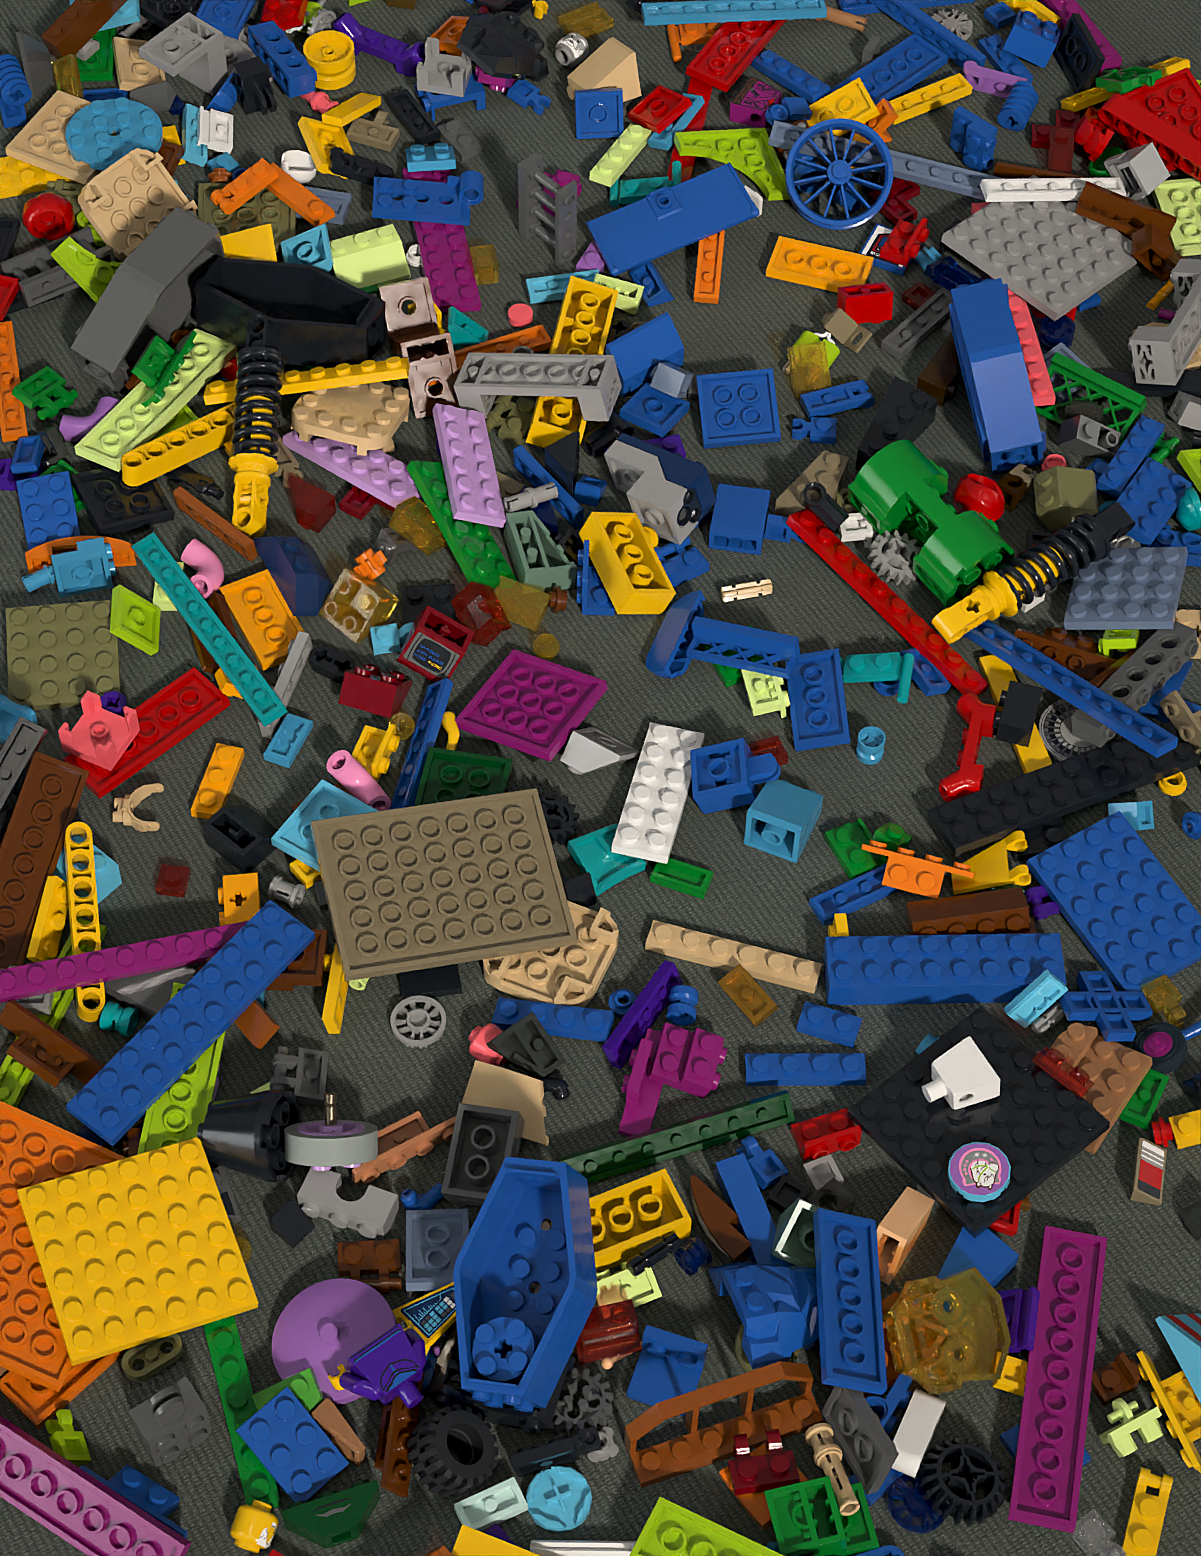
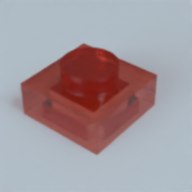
[155,864,191,898]

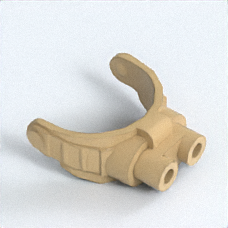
[113,783,164,832]

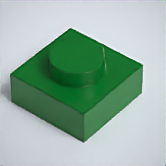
[872,822,913,852]

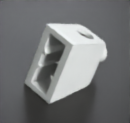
[922,1036,1000,1110]

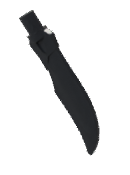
[163,464,224,500]

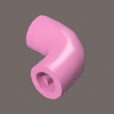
[180,538,224,599]
[326,750,391,811]

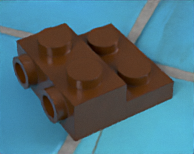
[265,929,328,991]

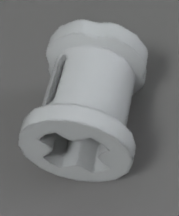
[267,875,305,909]

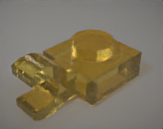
[1140,974,1187,1028]

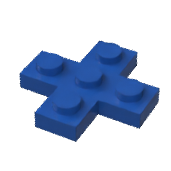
[1059,971,1153,1042]

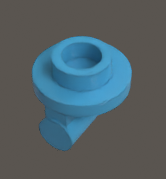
[914,246,942,274]

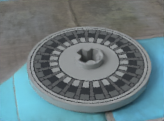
[1038,699,1122,762]

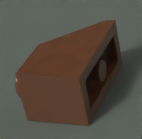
[1132,222,1179,282]

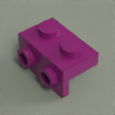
[476,65,518,92]

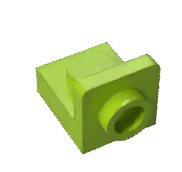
[1098,629,1140,658]

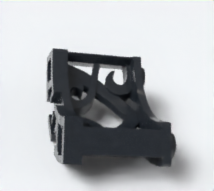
[423,1322,576,1434]

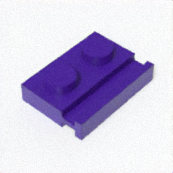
[986,1287,1040,1355]

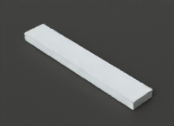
[980,177,1126,202]

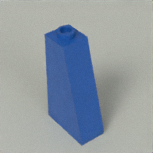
[920,1228,1019,1342]

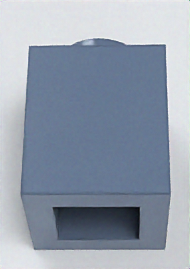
[650,362,694,398]

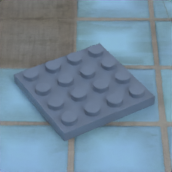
[1064,547,1188,630]

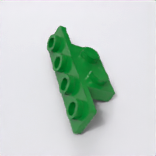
[131,330,197,408]

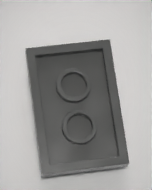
[821,1386,899,1495]

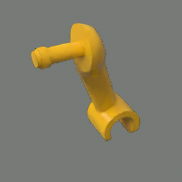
[441,711,460,751]

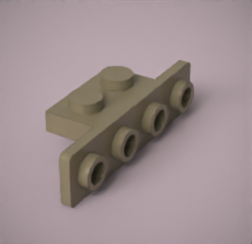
[1159,690,1201,764]

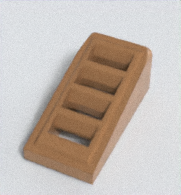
[311,1397,366,1467]

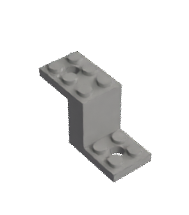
[138,12,256,96]

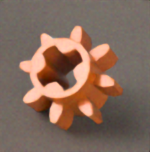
[353,548,387,581]

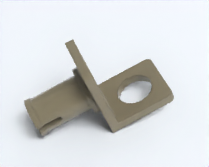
[822,308,872,353]

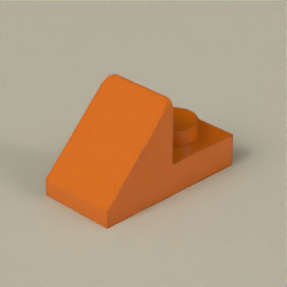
[851,98,899,143]

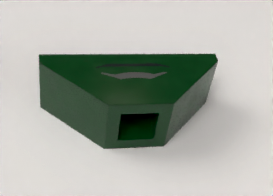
[281,1479,380,1549]

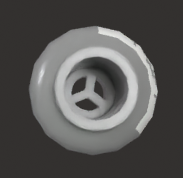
[555,32,589,68]

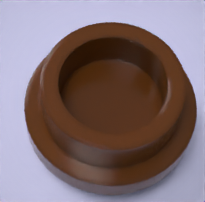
[547,586,567,613]

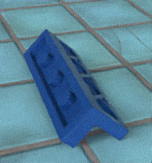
[686,616,800,679]

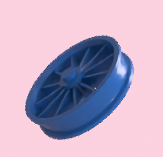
[785,118,893,230]

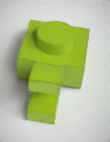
[45,1409,91,1467]

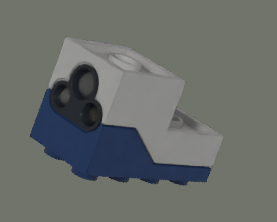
[604,433,716,545]

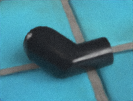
[538,1076,570,1101]

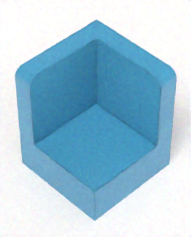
[1108,801,1154,831]

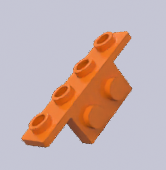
[861,840,975,899]

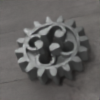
[552,1368,614,1437]

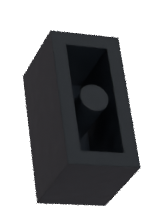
[993,680,1043,747]

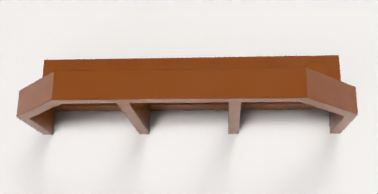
[624,1361,823,1488]

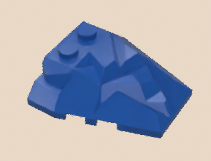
[709,1262,819,1369]

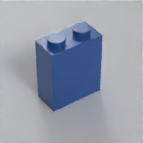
[709,483,771,555]

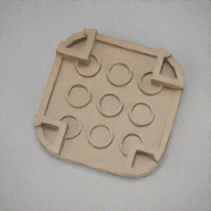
[78,148,198,262]
[291,382,410,456]
[483,901,619,1008]

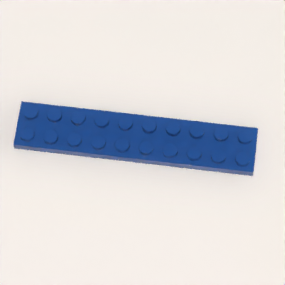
[66,900,315,1146]

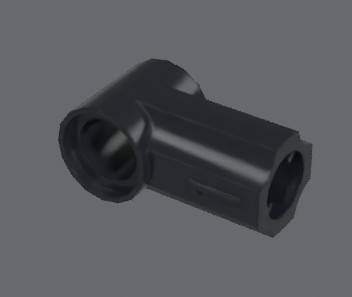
[580,411,634,457]
[800,482,849,532]

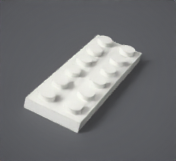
[611,722,704,864]

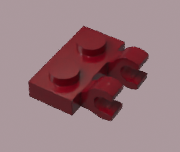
[728,1429,800,1496]

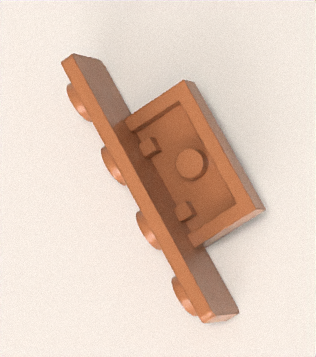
[352,1111,457,1186]

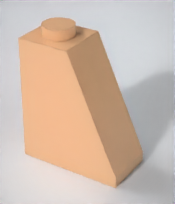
[877,1186,935,1285]

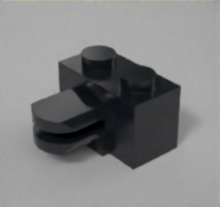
[233,56,277,115]

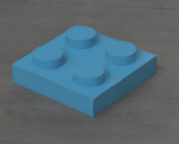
[405,143,456,172]

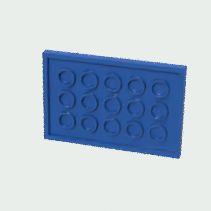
[1026,810,1201,992]

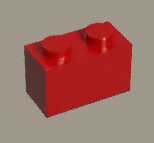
[837,282,893,325]

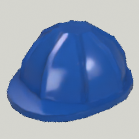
[205,73,237,113]

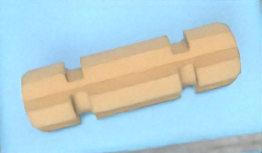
[720,579,773,602]

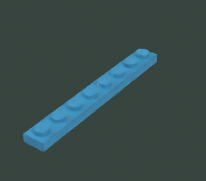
[641,0,827,26]

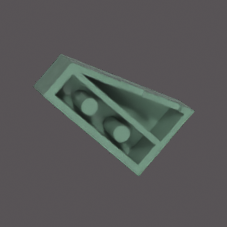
[504,510,578,594]

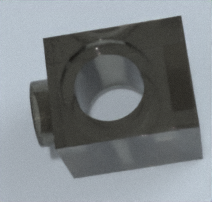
[807,1177,855,1215]

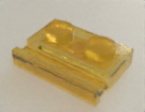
[558,1,614,39]
[787,341,832,398]
[487,575,552,632]

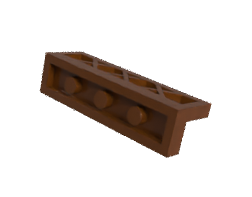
[1075,181,1177,239]

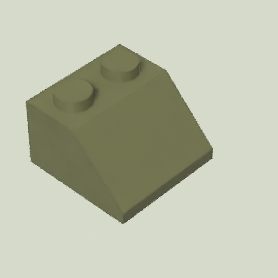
[1033,466,1099,532]

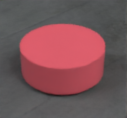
[508,303,533,328]

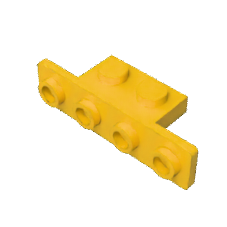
[1136,1350,1201,1473]

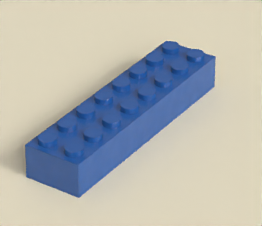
[823,933,1067,1005]

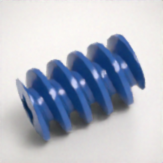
[0,54,32,106]
[997,81,1039,132]

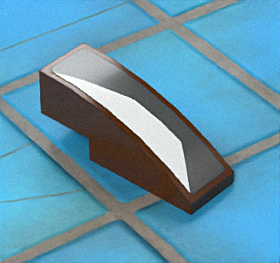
[689,1174,751,1265]

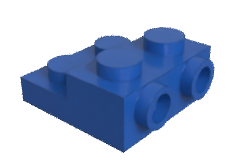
[949,106,998,173]

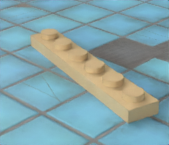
[645,920,822,994]

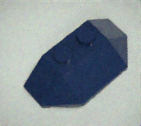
[253,536,334,616]

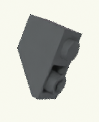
[1057,414,1121,458]

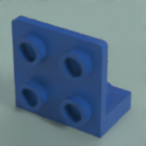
[577,540,614,616]
[626,1325,708,1416]

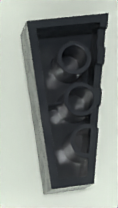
[855,376,938,471]

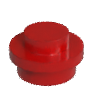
[1152,1117,1173,1148]

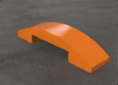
[25,536,136,573]

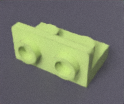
[741,663,790,718]
[596,1260,662,1320]

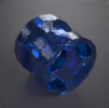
[674,1236,713,1276]

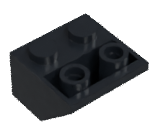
[203,805,278,874]

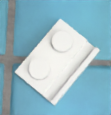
[197,106,233,154]

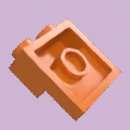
[425,16,469,57]

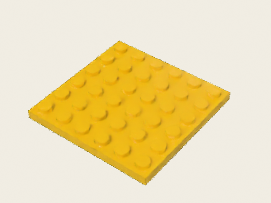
[17,1137,258,1366]

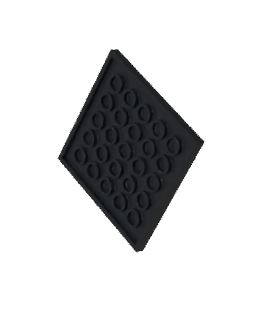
[848,1006,1110,1238]

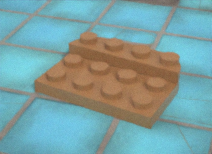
[1042,1023,1152,1154]

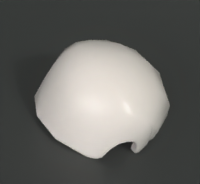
[281,150,317,184]

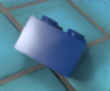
[1003,10,1061,69]

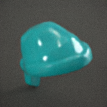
[1176,487,1201,531]

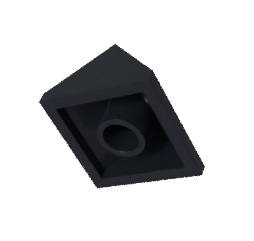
[545,432,580,497]

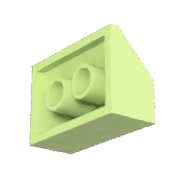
[329,224,411,288]

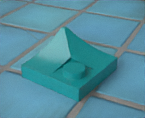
[567,823,646,897]

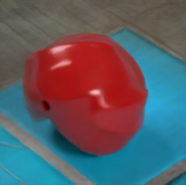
[22,192,75,241]
[952,473,1005,522]

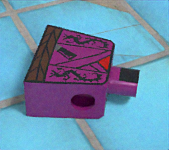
[729,76,782,129]

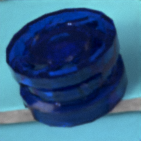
[1038,315,1076,351]

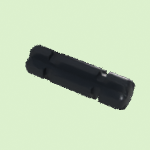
[626,1232,682,1276]

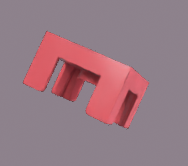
[58,691,140,771]

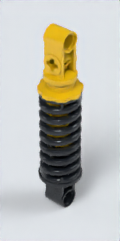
[228,314,286,538]
[931,502,1136,644]

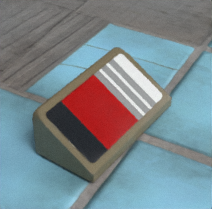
[1130,1137,1167,1206]

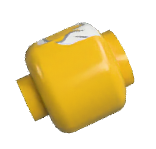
[230,1500,279,1553]

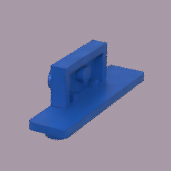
[79,1465,188,1538]

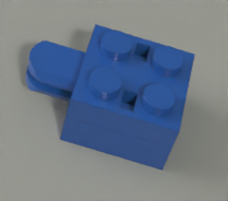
[690,738,781,814]

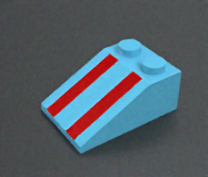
[1155,1313,1201,1403]

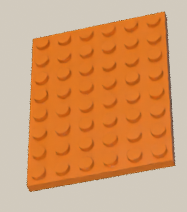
[0,1101,126,1392]

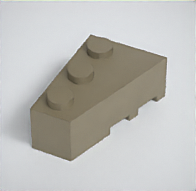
[775,451,849,517]

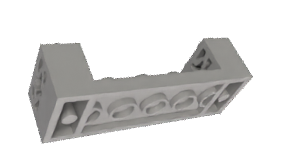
[1128,259,1201,385]
[454,353,622,421]

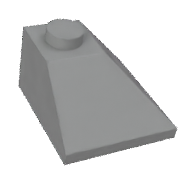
[560,727,641,775]

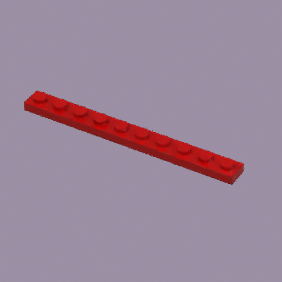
[786,509,990,696]

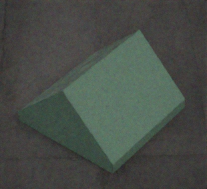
[771,1198,824,1267]

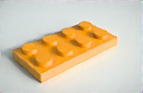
[766,236,874,293]
[219,569,313,671]

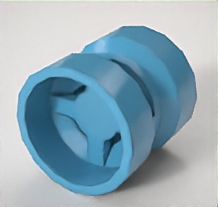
[856,726,886,765]

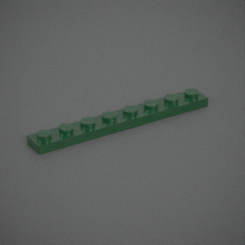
[556,1090,795,1184]

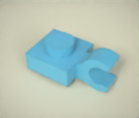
[370,623,414,655]

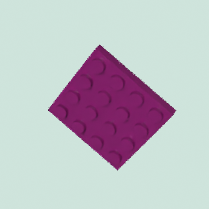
[455,649,608,762]

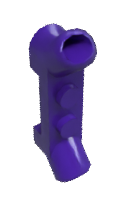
[333,12,425,77]

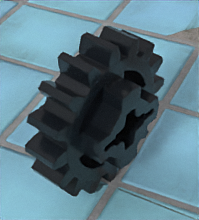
[538,789,580,847]

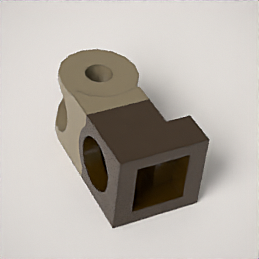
[997,463,1038,513]

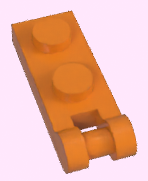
[210,158,279,215]

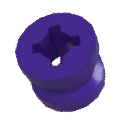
[100,691,127,717]

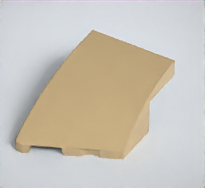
[462,1060,549,1146]

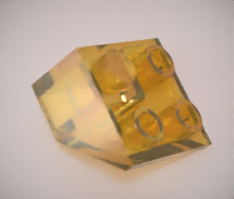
[319,568,399,643]

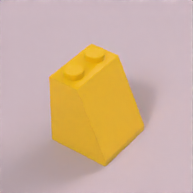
[220,224,277,262]

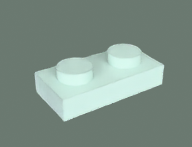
[454,1477,528,1532]

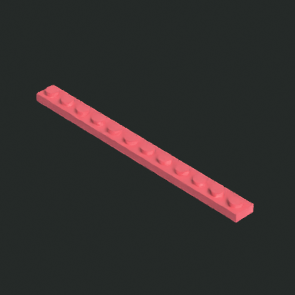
[971,202,1056,406]

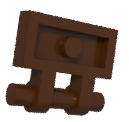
[337,1239,402,1294]

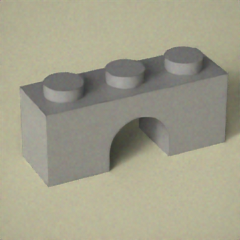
[297,1166,399,1240]

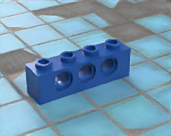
[248,20,317,98]

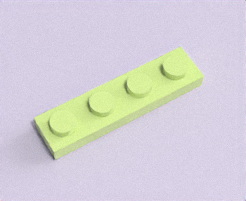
[589,123,652,187]

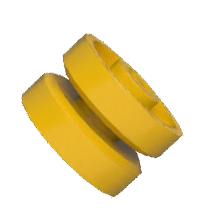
[303,30,356,90]

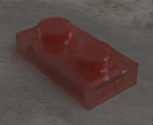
[1032,1047,1095,1098]

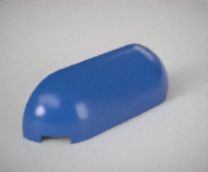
[646,590,708,679]

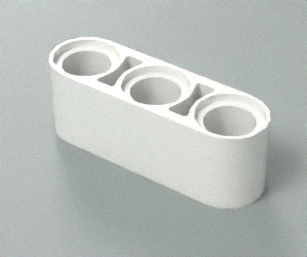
[891,1389,946,1478]

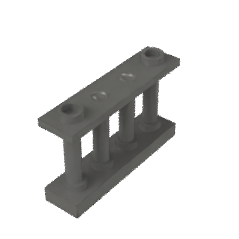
[518,152,577,267]
[0,227,116,307]

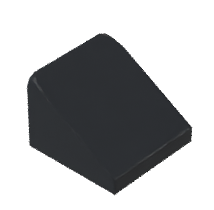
[563,872,597,908]
[270,1200,315,1248]

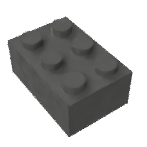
[441,1103,525,1207]

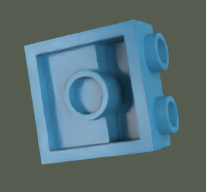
[51,537,117,598]

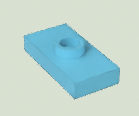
[1003,969,1068,1028]

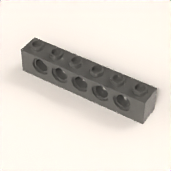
[1071,621,1199,748]

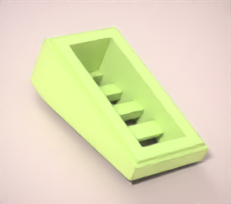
[593,273,644,315]

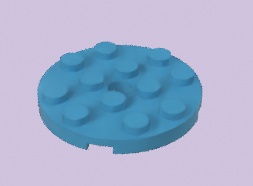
[65,97,163,171]

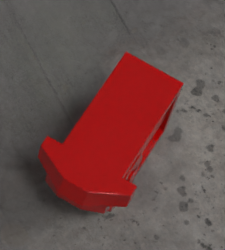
[1073,106,1115,162]

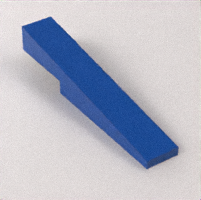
[714,1153,792,1266]

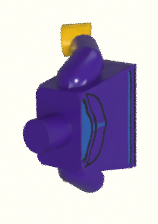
[327,1320,426,1409]

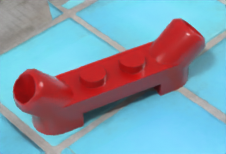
[938,693,998,802]

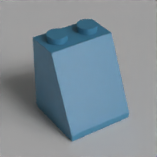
[744,779,823,863]

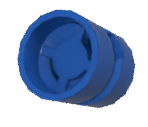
[786,153,826,193]

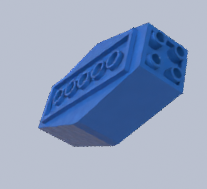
[949,278,1046,475]
[453,1157,598,1412]

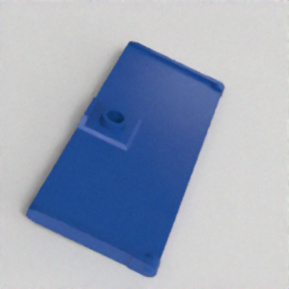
[586,163,760,277]

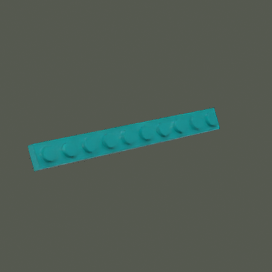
[131,532,287,727]

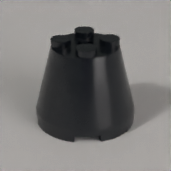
[197,1089,302,1183]

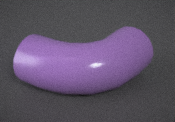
[59,397,120,442]

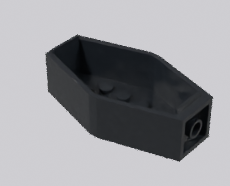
[193,257,386,368]

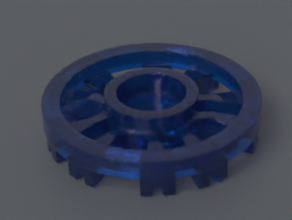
[887,1471,945,1533]

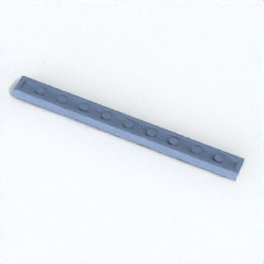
[768,120,1003,200]

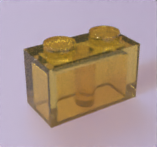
[388,496,447,556]

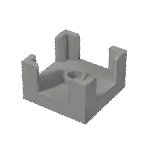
[416,37,474,97]

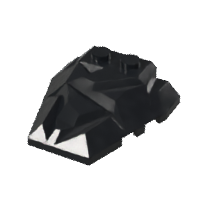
[456,11,549,82]

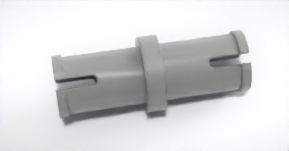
[503,482,558,513]

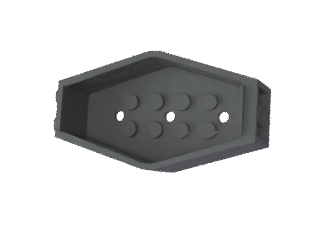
[71,207,225,395]

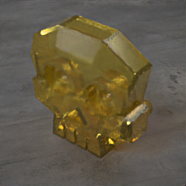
[883,1267,1011,1394]

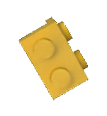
[352,723,400,783]

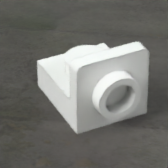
[838,513,876,548]

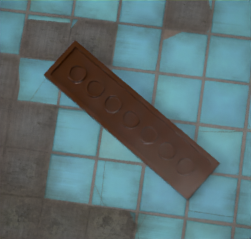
[0,751,89,969]

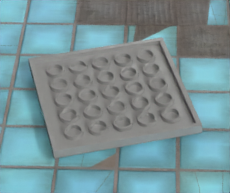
[941,175,1139,321]

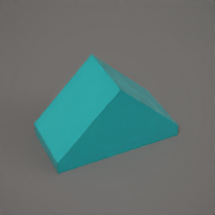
[448,306,489,351]

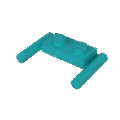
[609,161,682,207]
[840,652,915,704]

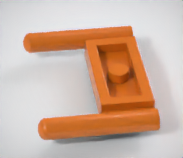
[667,22,724,63]

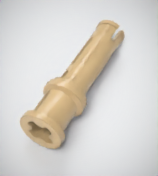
[804,1423,860,1516]

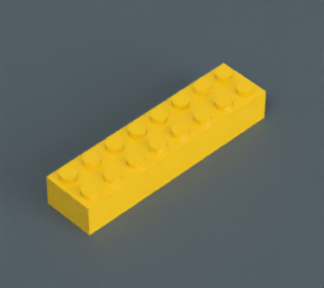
[526,276,618,448]

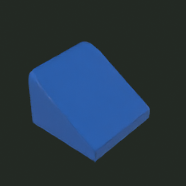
[573,475,607,506]

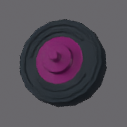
[1132,1022,1188,1074]

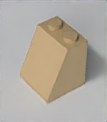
[567,37,641,102]

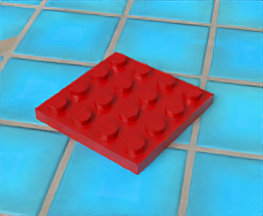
[1104,67,1201,172]

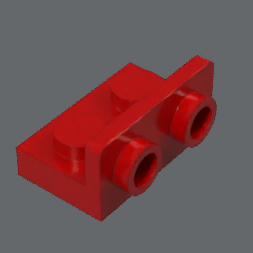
[880,217,930,267]
[790,1108,862,1162]

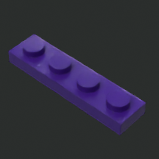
[602,960,683,1069]

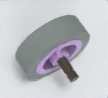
[284,1093,378,1171]

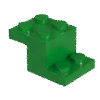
[764,1476,879,1556]

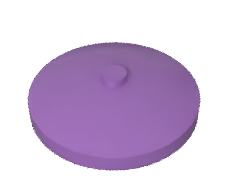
[272,1278,397,1405]

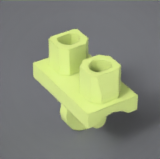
[1098,1398,1163,1458]

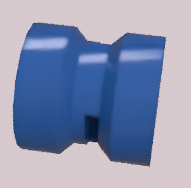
[666,985,699,1026]

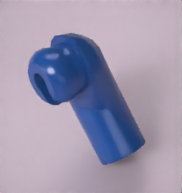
[400,1183,444,1210]

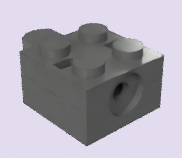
[129,1376,212,1467]

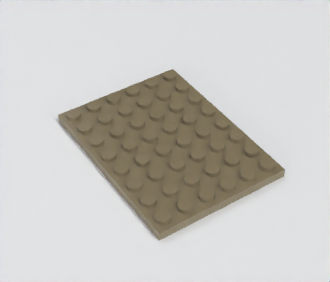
[310,788,577,982]

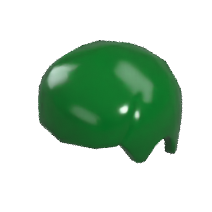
[1088,147,1124,178]

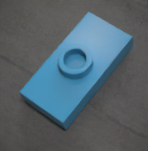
[263,712,313,768]

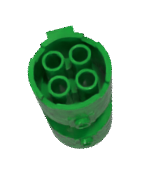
[848,440,1015,608]

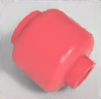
[468,1023,507,1067]

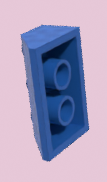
[606,312,684,398]

